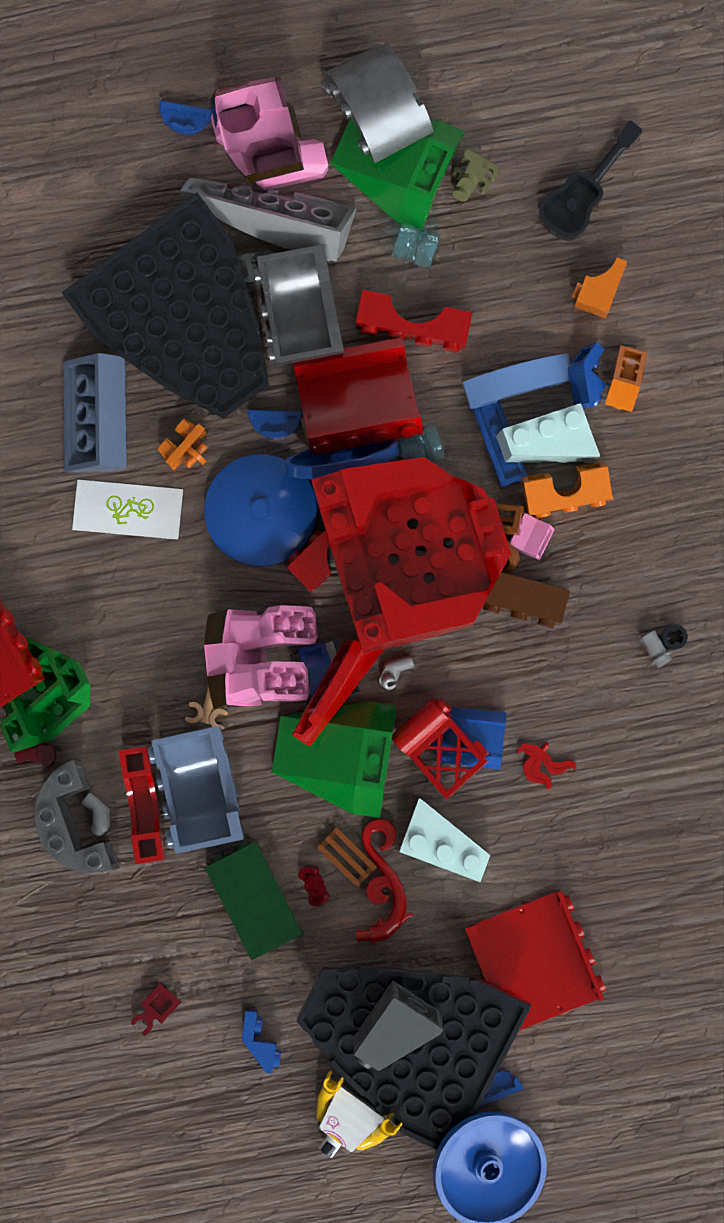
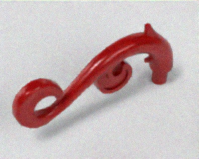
[356,819,413,943]

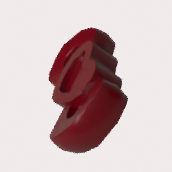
[14,744,57,768]
[298,865,330,907]

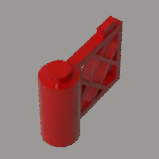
[392,697,489,799]

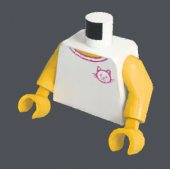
[316,1071,403,1158]

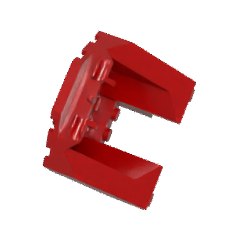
[311,457,511,654]

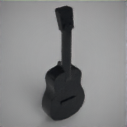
[539,120,642,241]

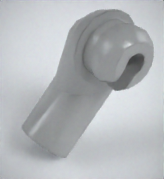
[379,654,414,690]
[82,792,110,836]

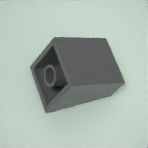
[354,980,444,1071]

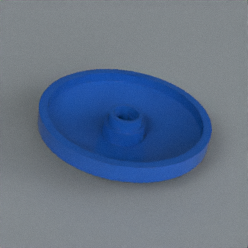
[285,439,399,480]
[204,454,317,567]
[432,1112,547,1223]

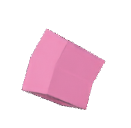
[510,513,555,561]

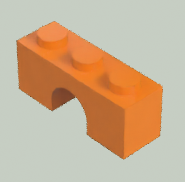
[521,462,613,518]

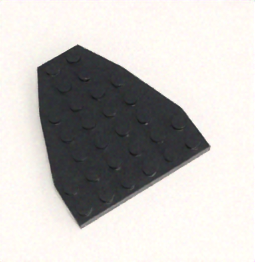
[61,192,269,419]
[297,966,531,1150]

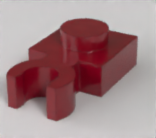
[131,983,182,1036]

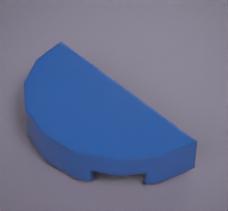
[159,100,212,134]
[248,409,303,439]
[480,1070,524,1107]

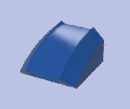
[433,707,506,770]

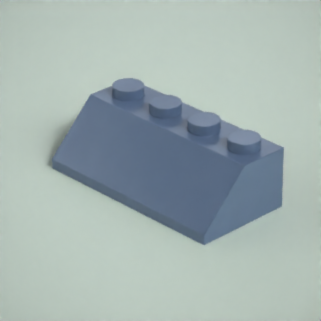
[63,353,127,473]

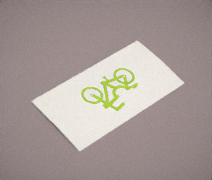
[72,480,183,540]

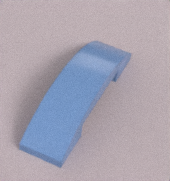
[462,354,571,410]

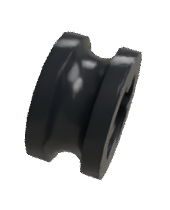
[661,624,688,650]

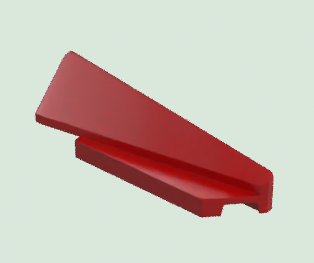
[292,637,385,746]

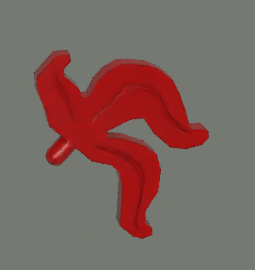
[517,743,576,790]

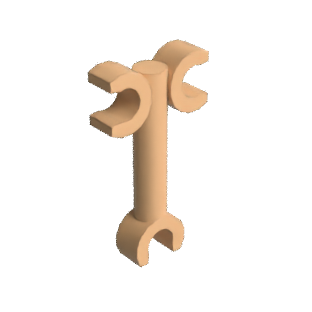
[185,687,228,730]

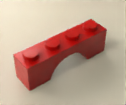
[356,290,473,353]
[287,529,331,594]
[119,746,167,865]

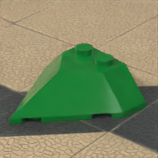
[1,636,90,753]

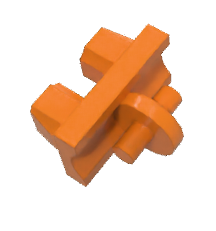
[158,419,208,471]

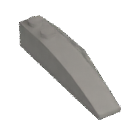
[180,178,356,262]

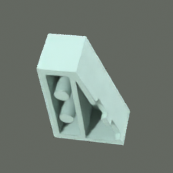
[496,403,600,463]
[399,798,490,882]

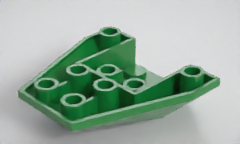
[330,118,465,233]
[272,701,397,818]

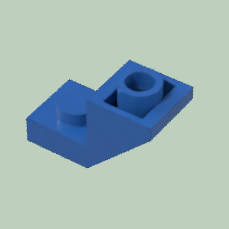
[568,342,606,409]
[297,642,331,700]
[242,1009,282,1074]

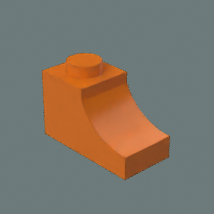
[572,258,627,319]
[605,345,648,412]

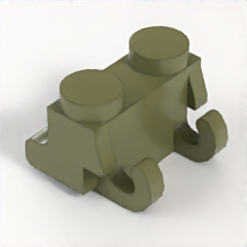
[451,149,499,202]

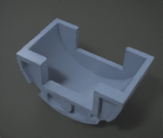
[148,726,244,854]

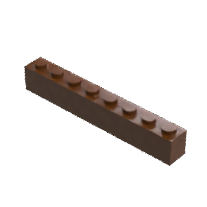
[388,549,570,629]

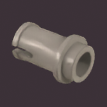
[640,630,672,668]

